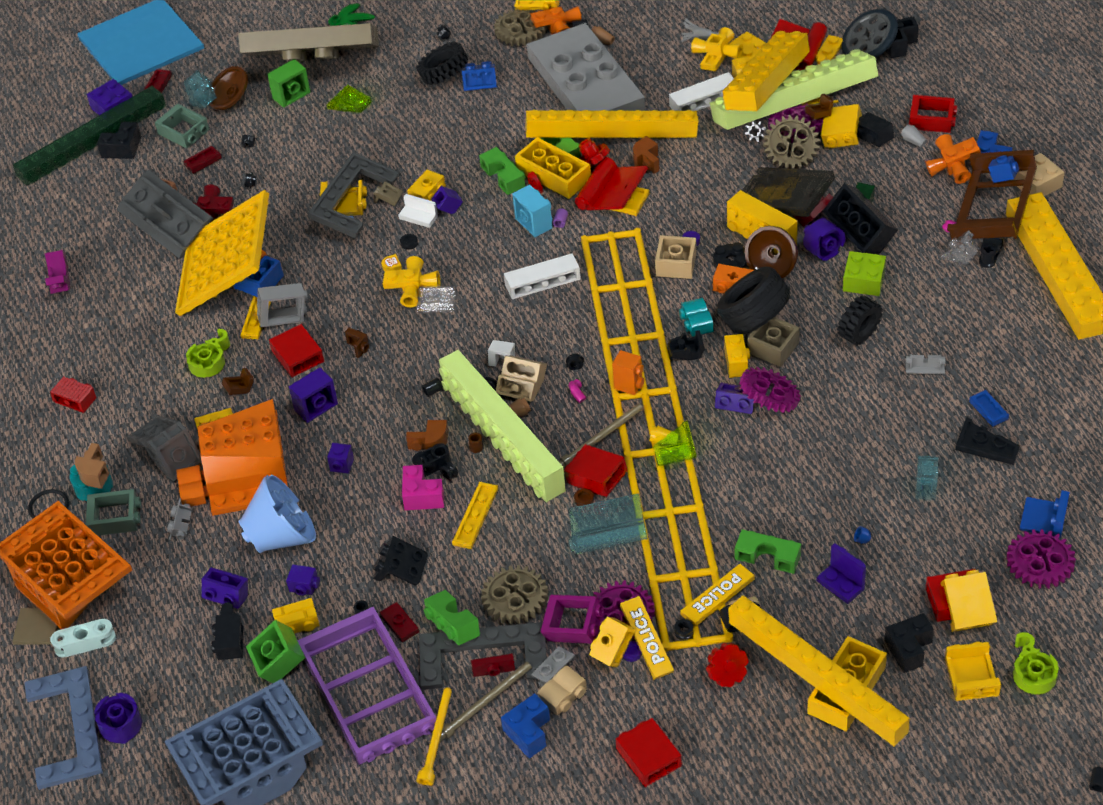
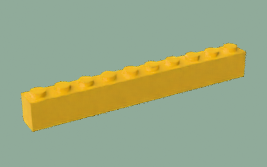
[525,110,699,138]
[728,595,910,746]

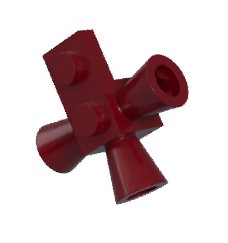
[193,184,234,224]

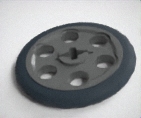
[841,9,898,58]

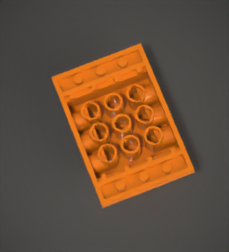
[197,399,288,516]
[0,501,132,629]

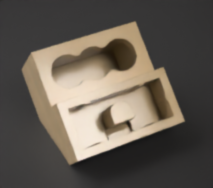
[496,355,547,402]

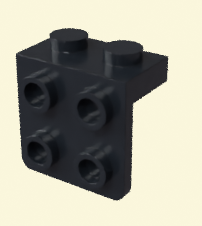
[373,536,428,585]

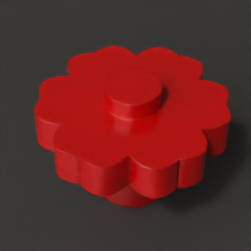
[578,138,610,167]
[706,643,749,687]

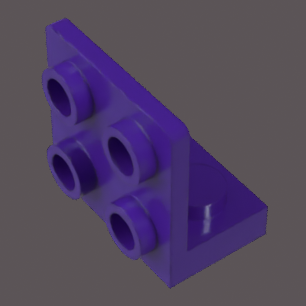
[816,543,866,604]

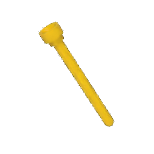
[416,687,452,786]

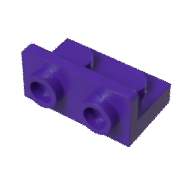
[715,382,754,414]

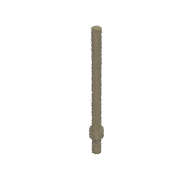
[559,403,643,468]
[428,662,532,744]

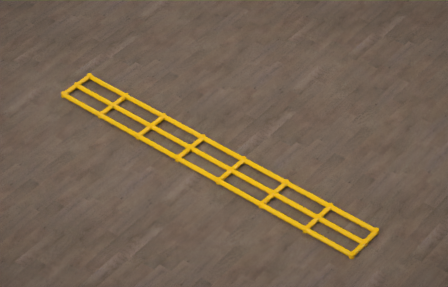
[581,228,733,652]

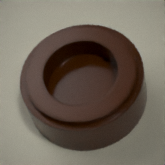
[574,489,594,508]

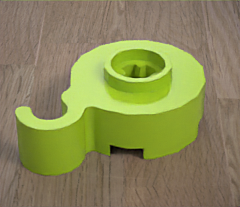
[186,329,230,378]
[1013,632,1059,695]

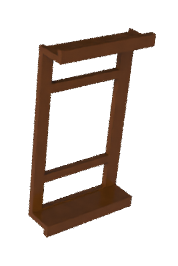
[947,150,1037,243]

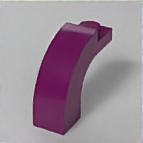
[45,250,70,294]

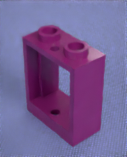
[540,595,604,644]

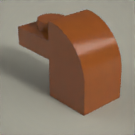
[633,136,660,174]
[406,420,449,451]

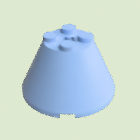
[238,475,316,553]

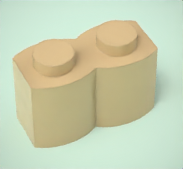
[537,666,587,716]

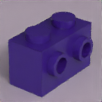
[201,567,248,609]

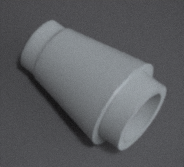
[901,124,927,148]

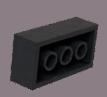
[823,183,898,255]

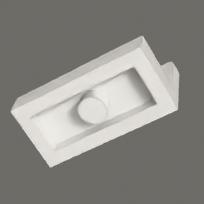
[398,194,438,228]

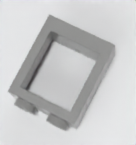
[257,283,308,327]

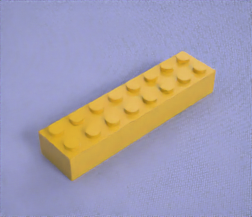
[722,31,810,111]

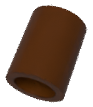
[468,432,483,453]

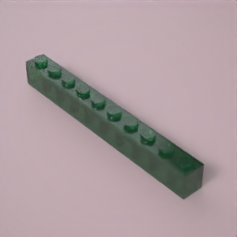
[13,86,166,186]

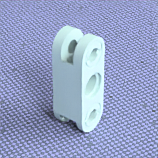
[50,619,116,657]

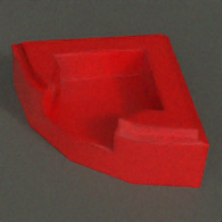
[527,171,543,194]

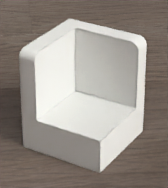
[488,340,515,367]

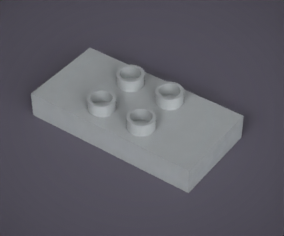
[527,23,645,111]

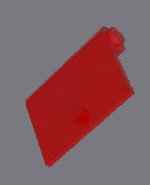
[771,19,827,71]
[575,157,648,210]

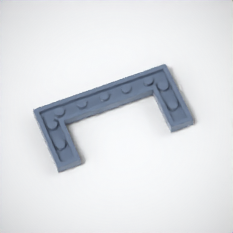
[24,666,103,790]

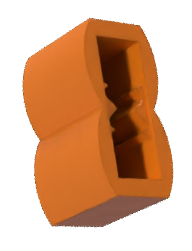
[176,465,209,507]

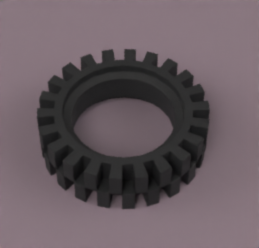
[417,42,469,85]

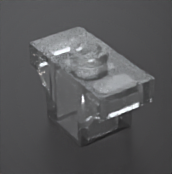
[941,230,980,267]

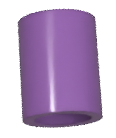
[553,208,568,228]

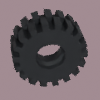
[837,295,883,346]

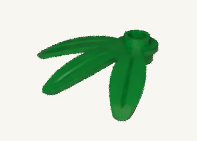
[328,3,375,26]

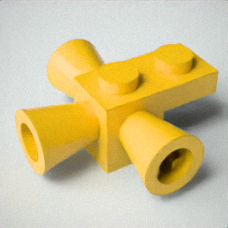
[691,27,743,71]
[383,256,441,308]

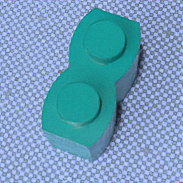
[679,298,713,337]

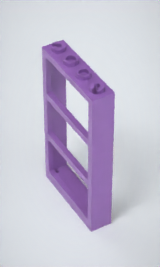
[297,607,436,765]

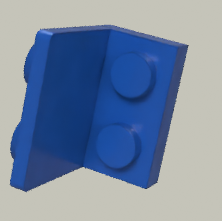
[462,61,497,91]
[1020,490,1070,538]

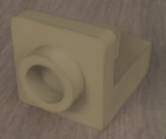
[374,181,403,206]

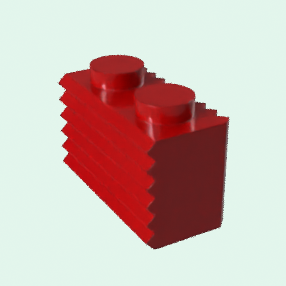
[50,376,97,413]

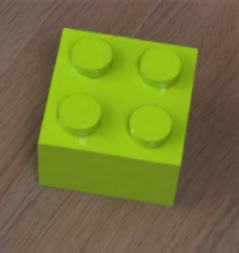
[843,251,886,296]

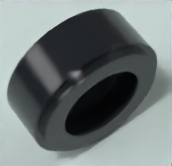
[400,234,418,250]

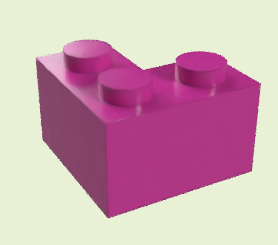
[402,465,444,511]

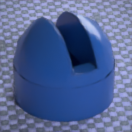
[854,526,871,544]

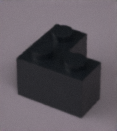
[881,17,919,58]
[97,122,142,159]
[884,613,934,673]

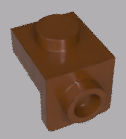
[804,94,833,119]
[345,327,369,358]
[221,368,254,395]

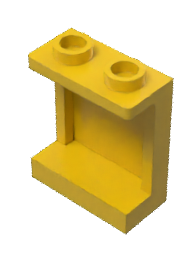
[821,104,862,148]
[320,180,367,216]
[941,570,997,632]
[945,642,1001,701]

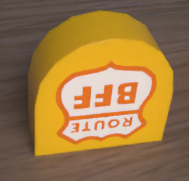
[381,254,402,271]

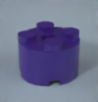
[803,218,845,261]
[94,693,143,744]

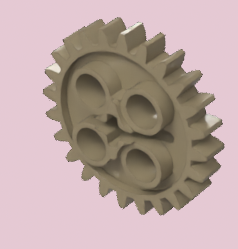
[494,9,547,47]
[763,115,820,171]
[481,565,548,625]

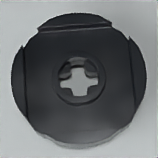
[713,242,747,268]

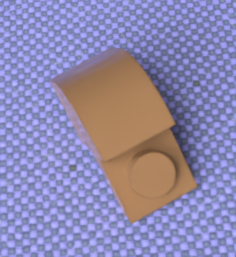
[75,443,110,489]

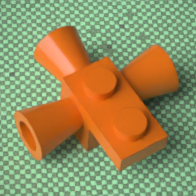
[530,6,582,34]
[925,134,981,184]

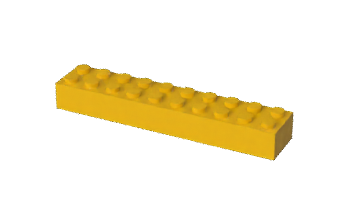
[1006,192,1103,340]

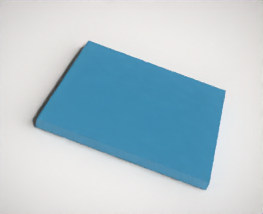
[77,0,204,85]

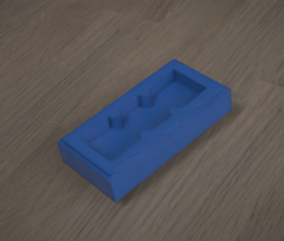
[969,390,1009,427]

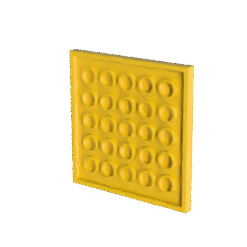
[175,190,269,316]

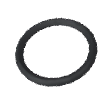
[28,489,69,519]

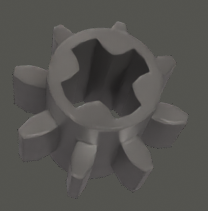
[745,120,767,142]

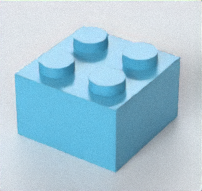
[512,185,553,237]

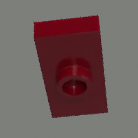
[144,69,172,96]
[183,146,222,174]
[379,602,420,643]
[471,653,515,677]

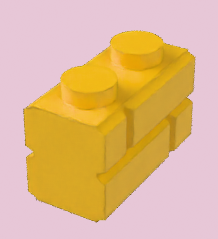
[272,598,320,634]

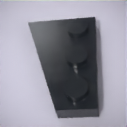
[955,417,1020,465]

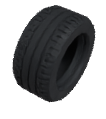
[717,266,790,334]

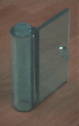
[569,493,648,554]

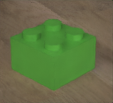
[267,59,311,108]
[246,620,305,683]

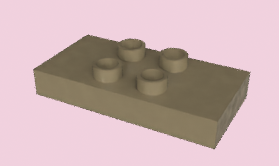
[238,23,379,62]

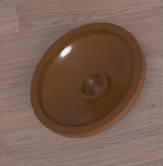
[207,66,248,110]
[745,226,798,278]

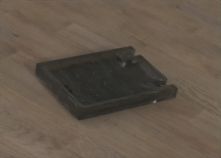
[742,167,835,217]

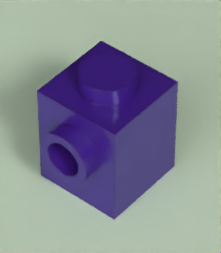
[431,186,463,214]
[327,443,354,474]
[286,564,320,596]

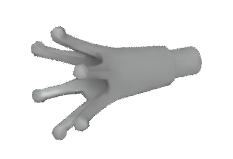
[681,18,719,42]

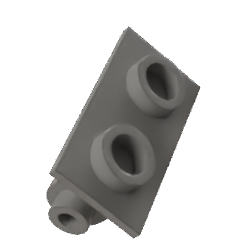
[905,354,945,374]
[167,498,192,540]
[532,646,575,687]

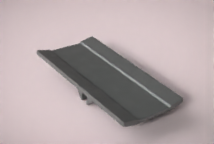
[117,170,213,259]

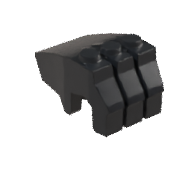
[667,330,705,360]

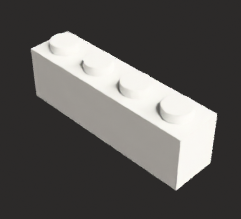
[669,72,734,111]
[504,253,581,299]

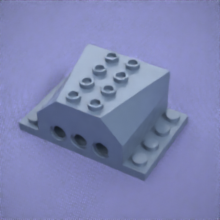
[164,679,323,805]

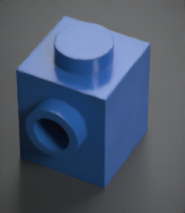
[989,155,1019,183]

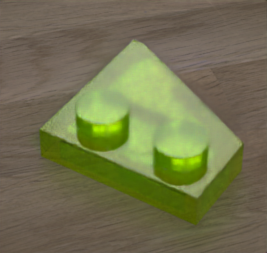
[326,84,372,113]
[653,420,697,466]

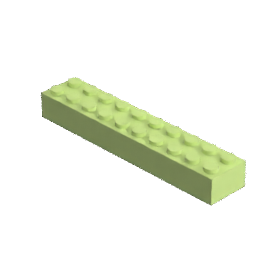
[710,49,878,130]
[439,350,566,502]

